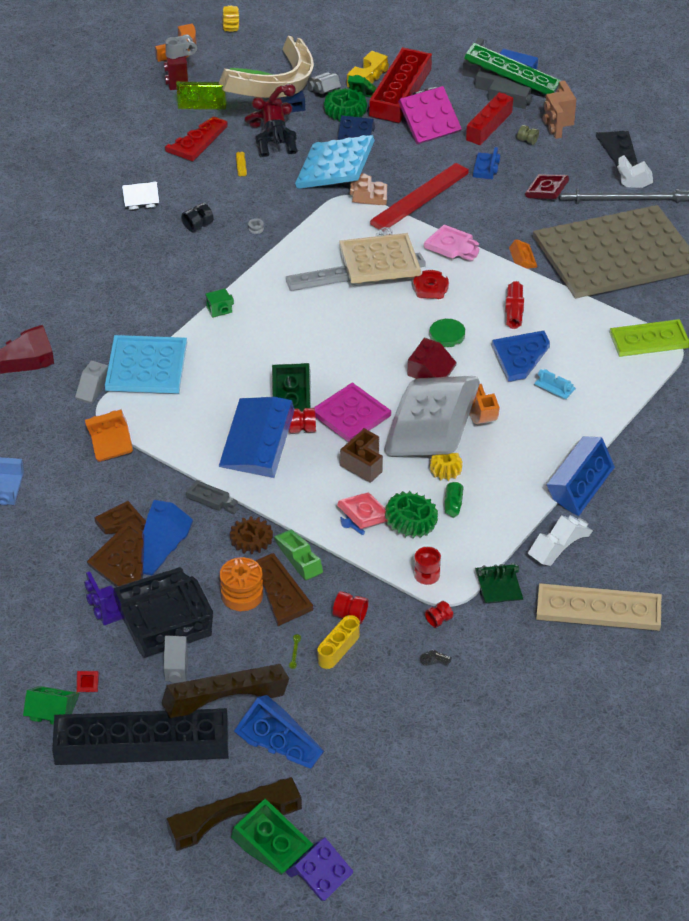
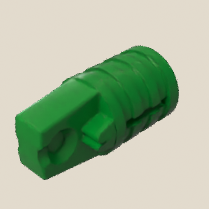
[444,482,464,518]

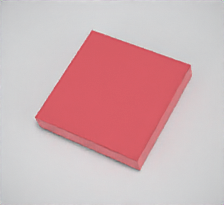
[337,492,387,529]

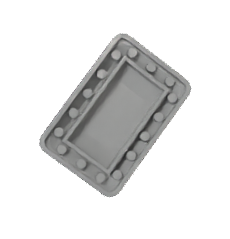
[385,376,480,456]

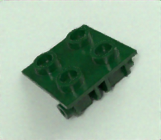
[475,563,523,603]

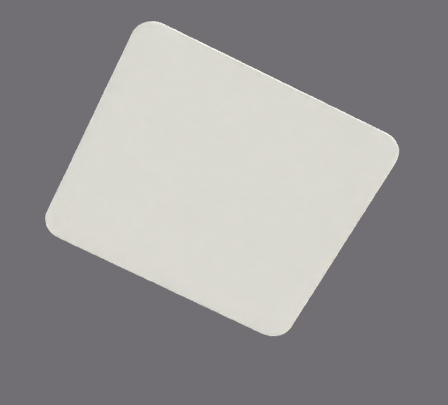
[96,195,684,607]

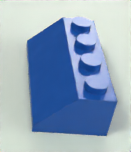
[546,436,615,516]

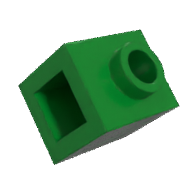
[205,288,234,318]

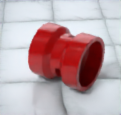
[425,601,453,628]

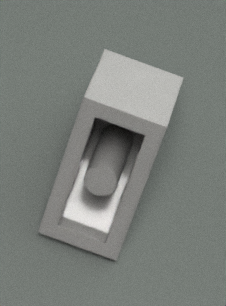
[75,360,108,404]
[164,636,189,683]

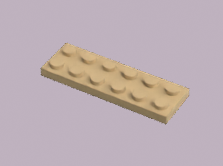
[536,583,662,631]

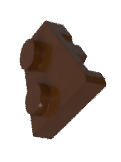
[94,501,146,534]

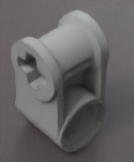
[165,35,197,59]

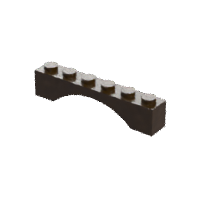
[162,664,290,718]
[166,777,302,851]

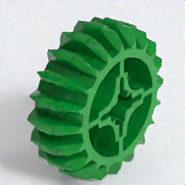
[324,88,367,122]
[385,490,438,539]

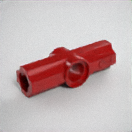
[505,281,524,329]

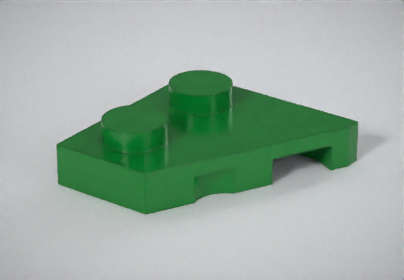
[348,75,377,98]

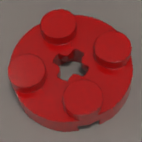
[413,270,449,299]

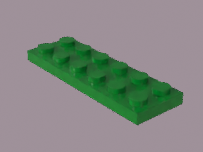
[464,43,560,95]

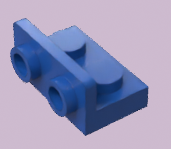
[473,147,501,179]

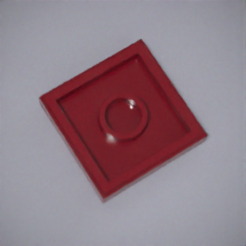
[525,174,569,199]

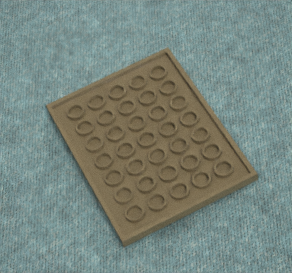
[533,205,689,299]

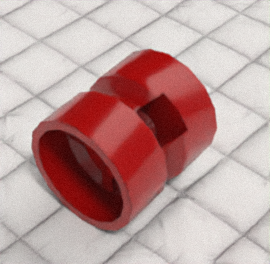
[289,408,316,433]
[414,547,441,585]
[333,591,369,624]

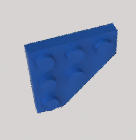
[492,330,550,382]

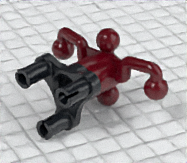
[244,84,298,157]

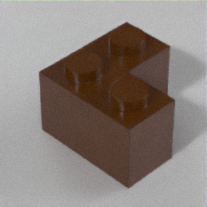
[340,428,383,483]

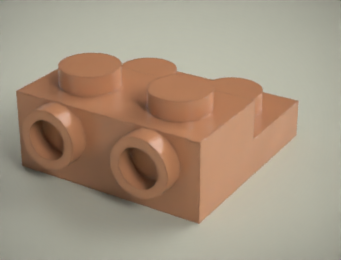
[350,174,387,205]

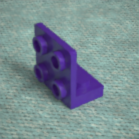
[84,571,123,625]
[286,837,353,901]

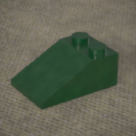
[272,363,311,412]

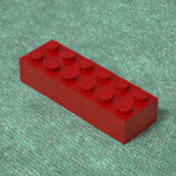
[369,47,432,123]

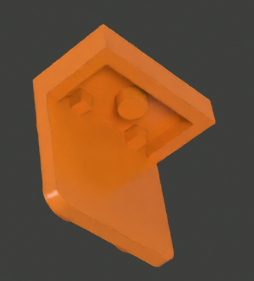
[85,409,133,462]

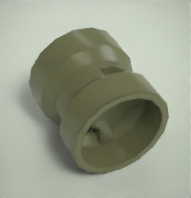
[517,125,539,145]

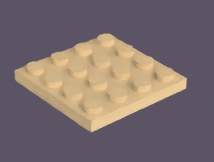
[339,233,421,284]

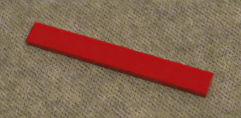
[370,163,469,232]

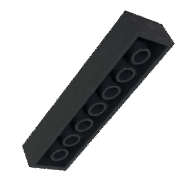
[52,708,229,765]

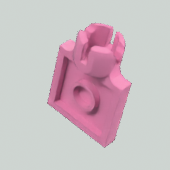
[424,225,480,260]

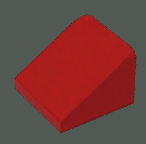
[77,671,100,692]

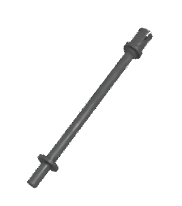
[560,189,689,204]

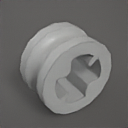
[248,218,264,234]

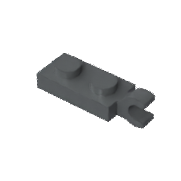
[186,480,239,514]

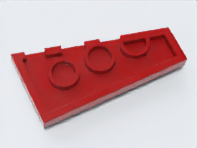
[165,116,228,161]

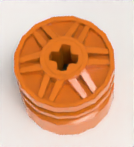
[220,557,263,611]

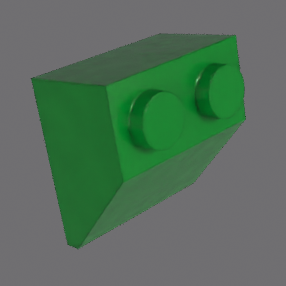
[23,686,79,725]

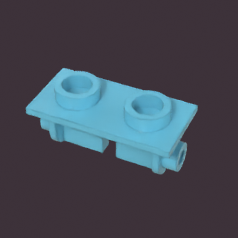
[534,369,576,399]

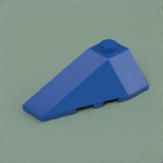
[143,500,193,576]
[234,695,324,769]

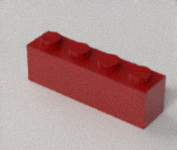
[466,92,513,145]

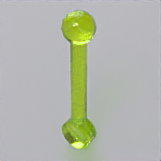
[289,634,301,669]

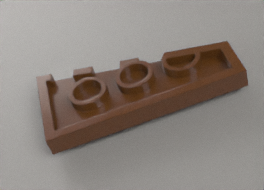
[256,553,313,626]

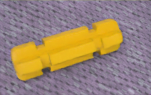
[236,152,247,177]

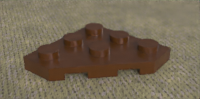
[87,521,144,587]

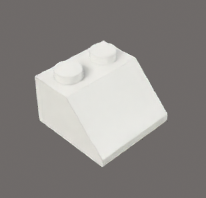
[122,182,159,210]

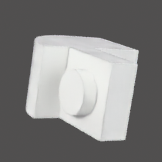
[617,155,653,188]

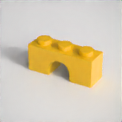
[347,51,389,87]

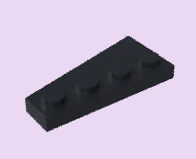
[596,131,638,167]

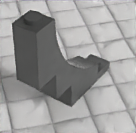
[463,38,533,109]

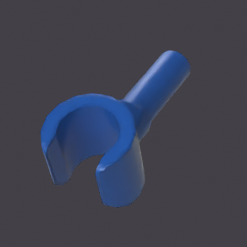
[340,514,365,535]

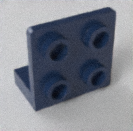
[338,115,375,140]

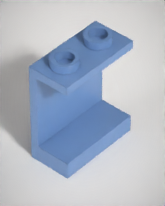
[0,457,24,505]

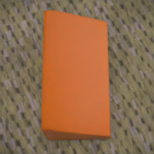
[509,239,537,269]

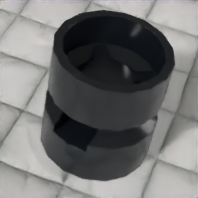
[181,203,214,233]

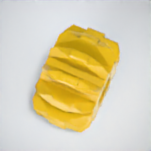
[222,6,239,32]
[430,453,463,481]

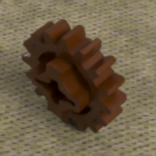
[230,516,273,554]

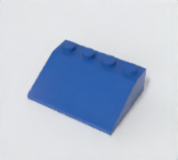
[219,397,295,478]

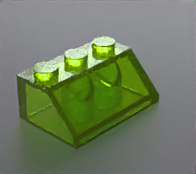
[176,82,227,110]

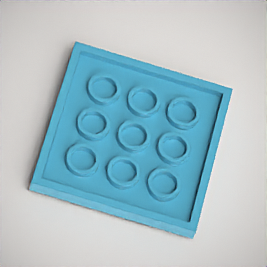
[295,135,375,188]
[105,335,187,393]

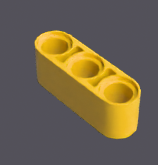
[318,615,360,669]

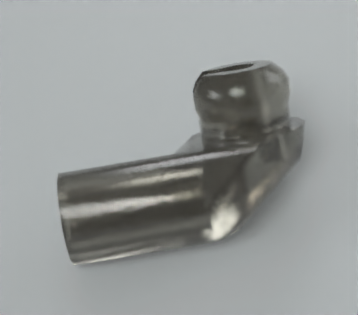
[420,650,452,667]

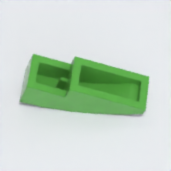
[274,529,323,580]

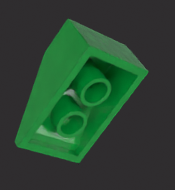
[231,799,313,875]

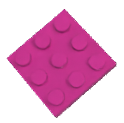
[398,86,462,145]
[314,382,391,442]

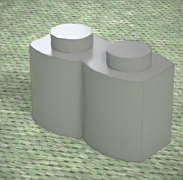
[308,72,341,94]

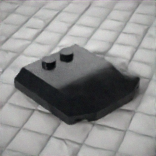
[113,567,213,658]

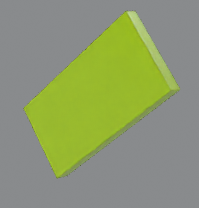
[610,319,689,357]

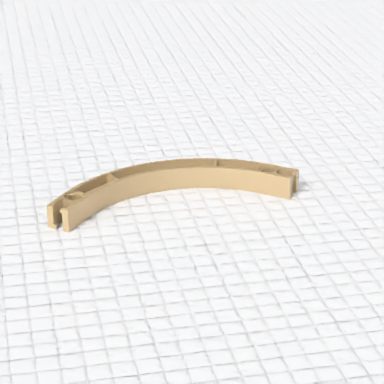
[219,36,314,98]

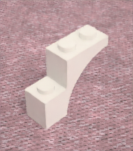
[528,515,593,566]

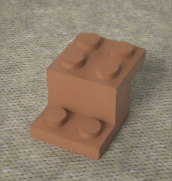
[543,81,576,139]

